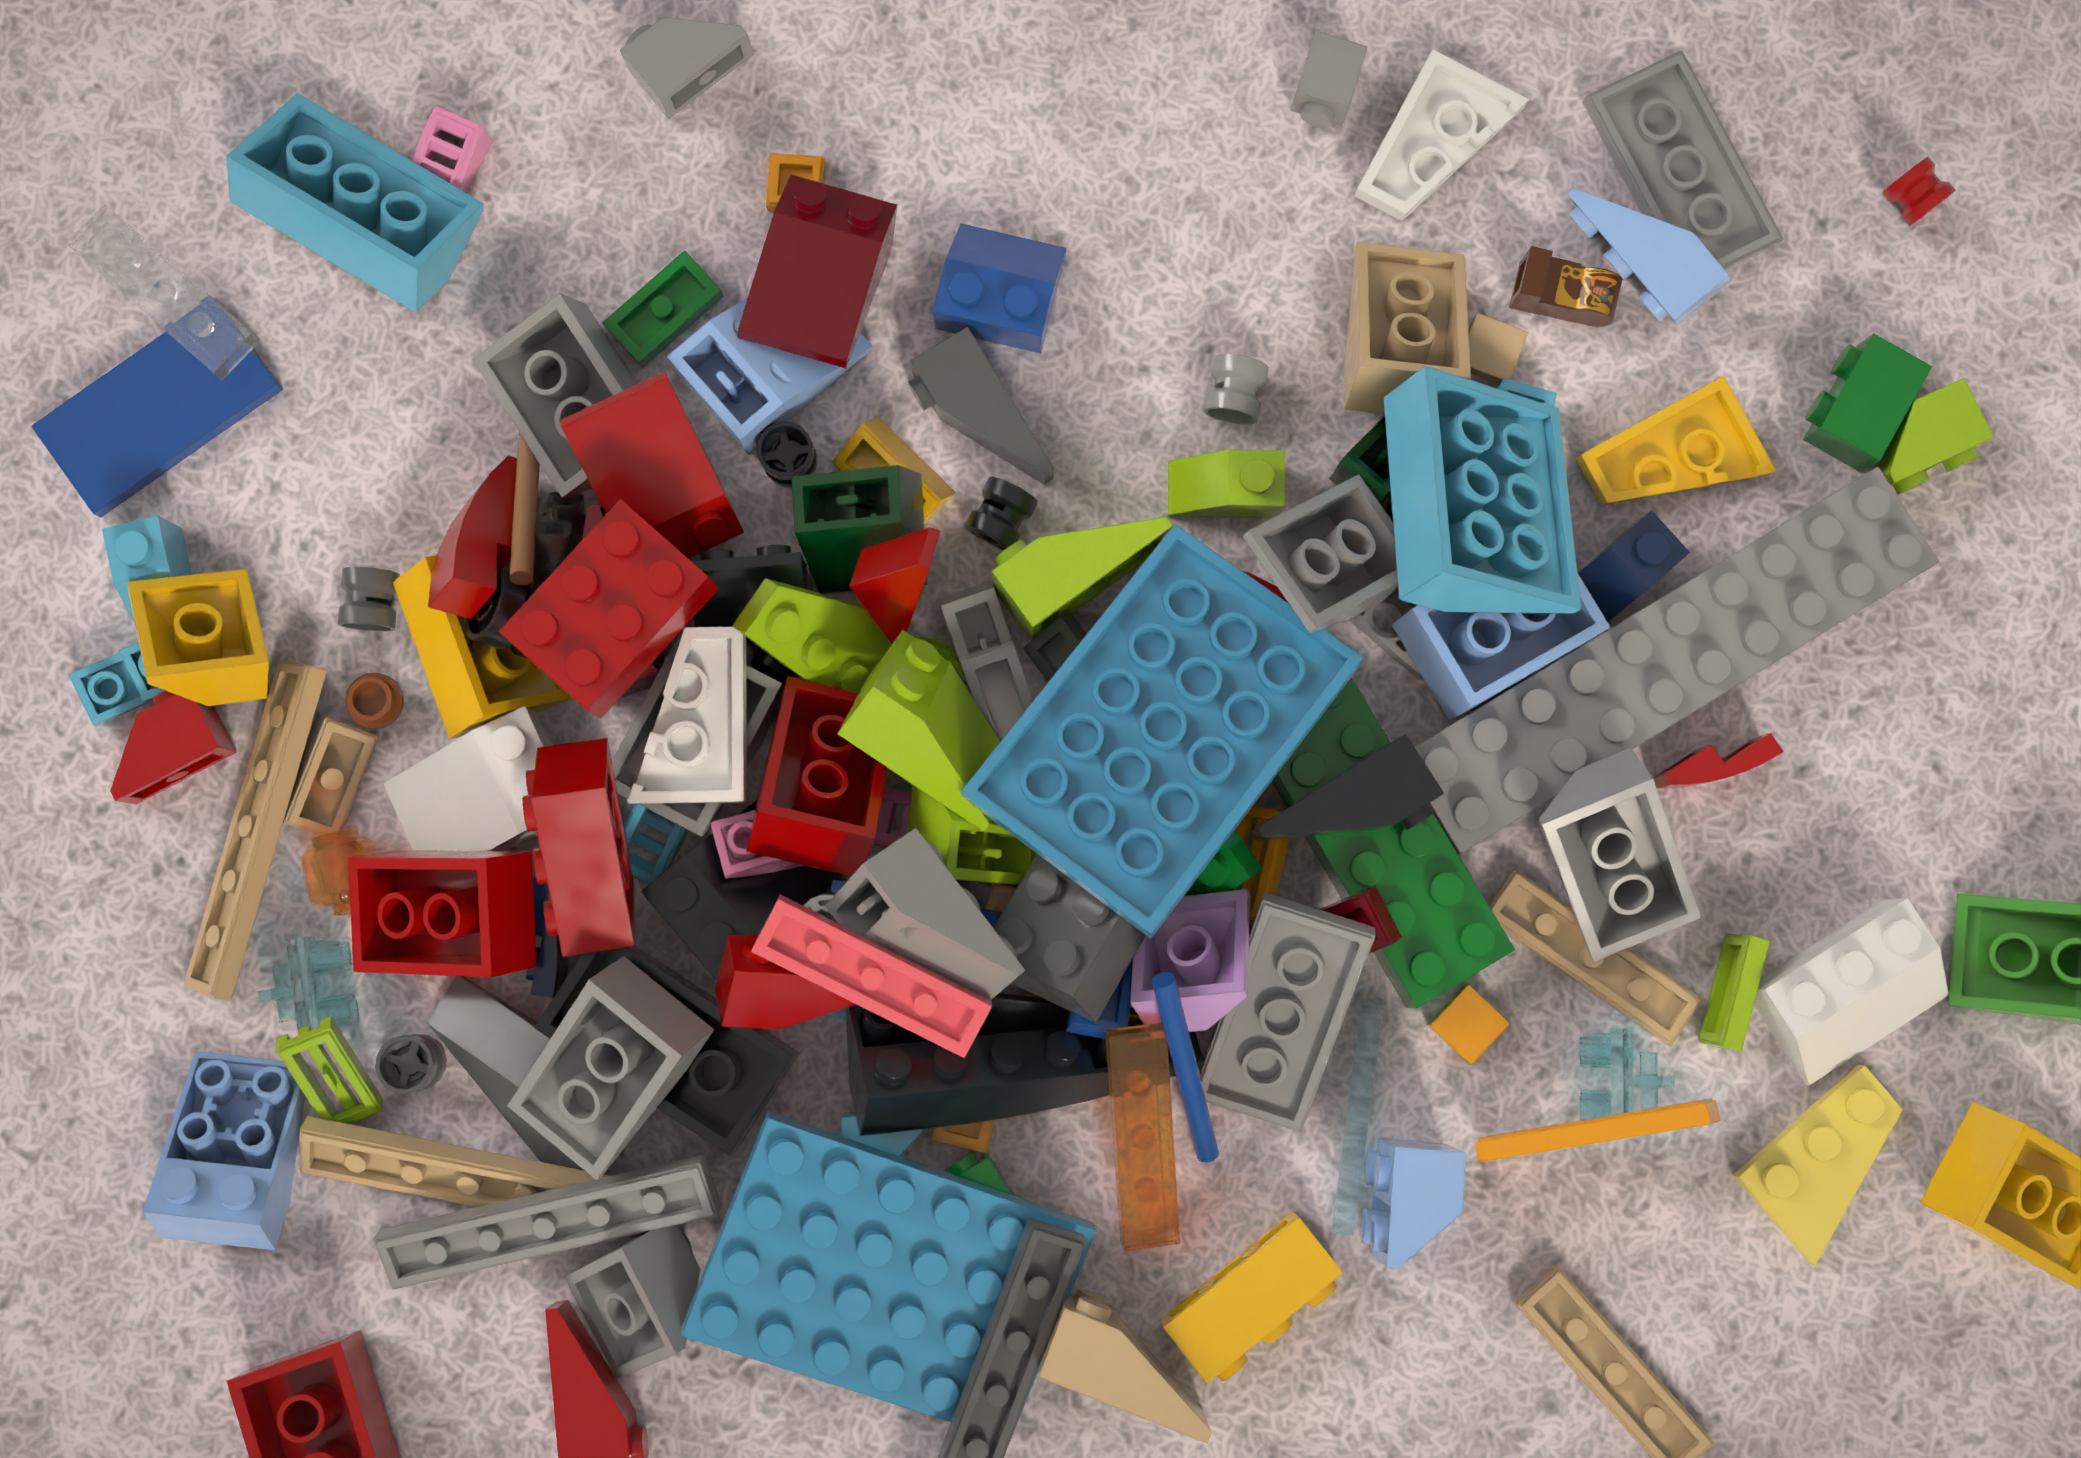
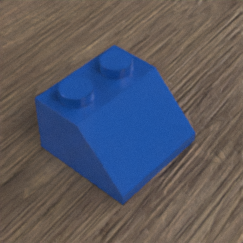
[933,223,1067,354]

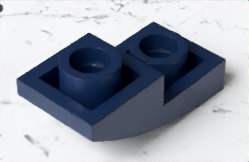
[526,876,568,998]

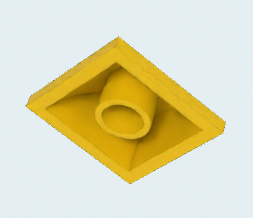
[127,569,269,706]

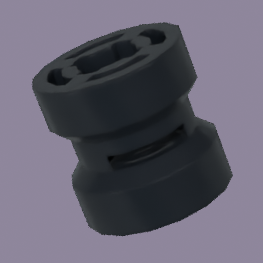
[757,422,817,487]
[964,476,1038,550]

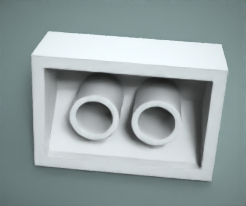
[1754,898,1949,1086]

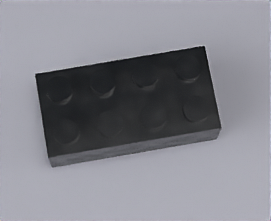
[534,945,800,1155]

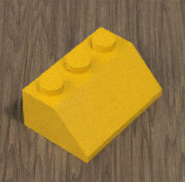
[393,555,573,739]

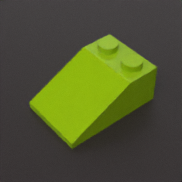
[992,517,1173,640]
[838,630,1000,832]

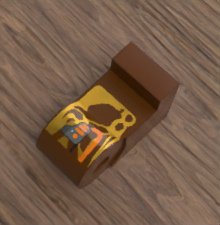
[1509,246,1623,327]

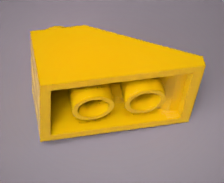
[1920,1102,2081,1289]

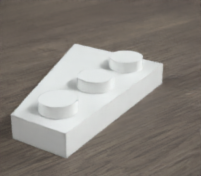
[1354,49,1529,221]
[627,627,747,804]

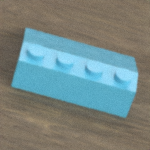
[1384,366,1581,614]

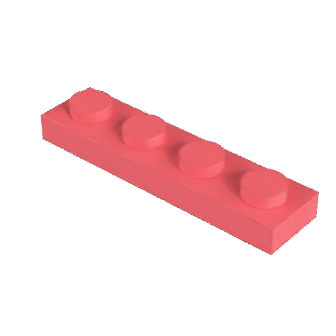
[751,894,992,1058]

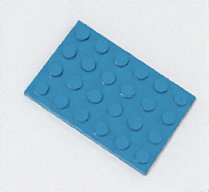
[961,524,1364,938]
[681,1111,1097,1423]

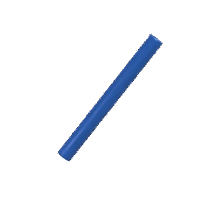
[1152,972,1219,1163]

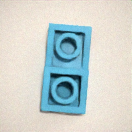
[68,642,165,726]

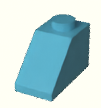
[102,515,192,623]

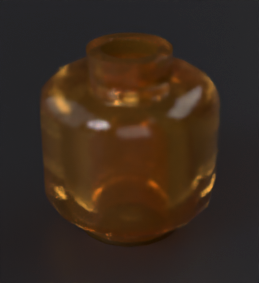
[301,828,378,916]

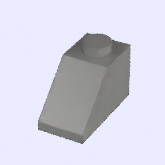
[620,17,754,120]

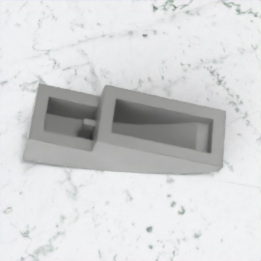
[937,581,1033,742]

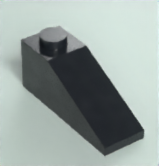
[1251,734,1444,841]

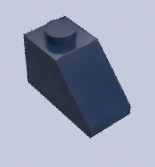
[1578,511,1690,622]

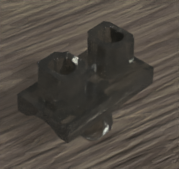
[533,492,586,582]

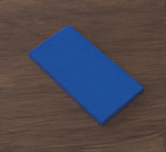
[31,298,283,518]

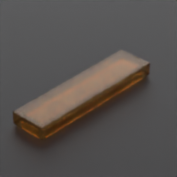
[1105,1023,1180,1252]

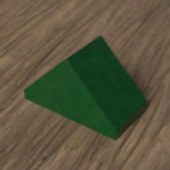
[1330,416,1391,503]

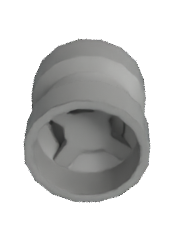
[1204,354,1269,425]

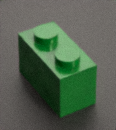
[1803,333,1933,473]

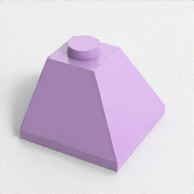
[1130,889,1250,1035]

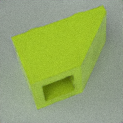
[1876,378,1995,495]

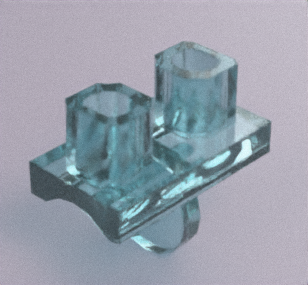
[258,936,360,1030]
[1580,1027,1675,1120]

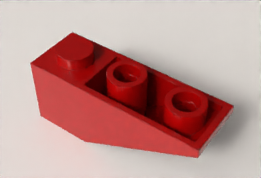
[715,934,856,1029]

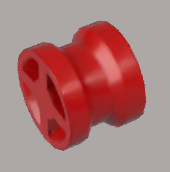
[1882,157,1956,227]

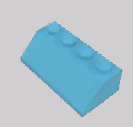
[226,93,484,313]

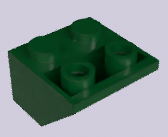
[791,465,928,594]

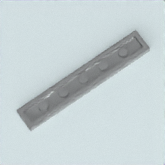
[373,1154,722,1290]

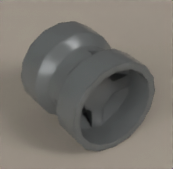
[338,567,400,631]
[375,1034,447,1094]

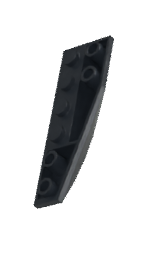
[846,993,1205,1136]

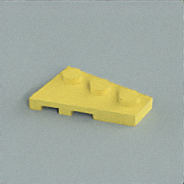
[1733,1065,1903,1266]

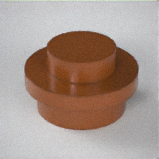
[345,673,404,729]

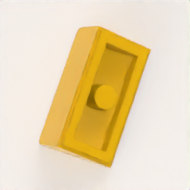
[832,417,955,525]

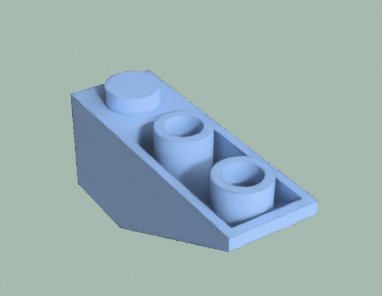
[1568,188,1731,325]

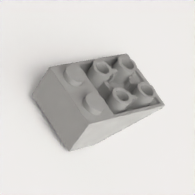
[825,828,1026,1000]

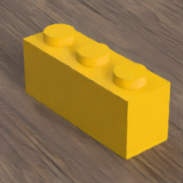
[1160,1211,1343,1384]

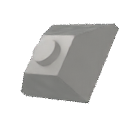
[564,1225,701,1379]

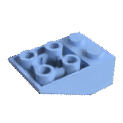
[667,297,873,455]
[142,1051,309,1251]

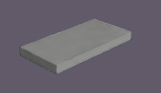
[1582,50,1784,270]
[1199,892,1376,1132]

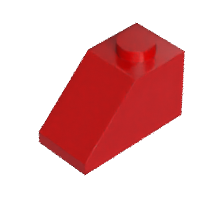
[110,690,237,805]

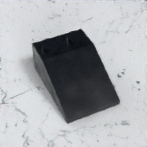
[641,800,844,979]

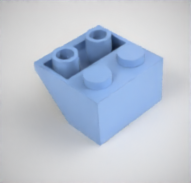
[1361,1138,1466,1268]

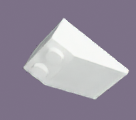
[383,706,553,851]

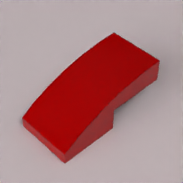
[1653,733,1784,789]

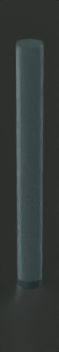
[1331,1005,1384,1236]

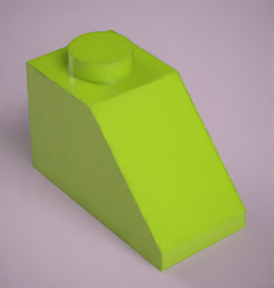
[1168,449,1285,518]

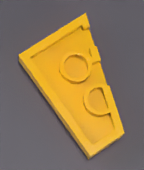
[1575,375,1777,506]

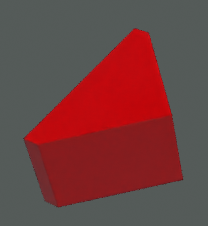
[850,527,941,644]

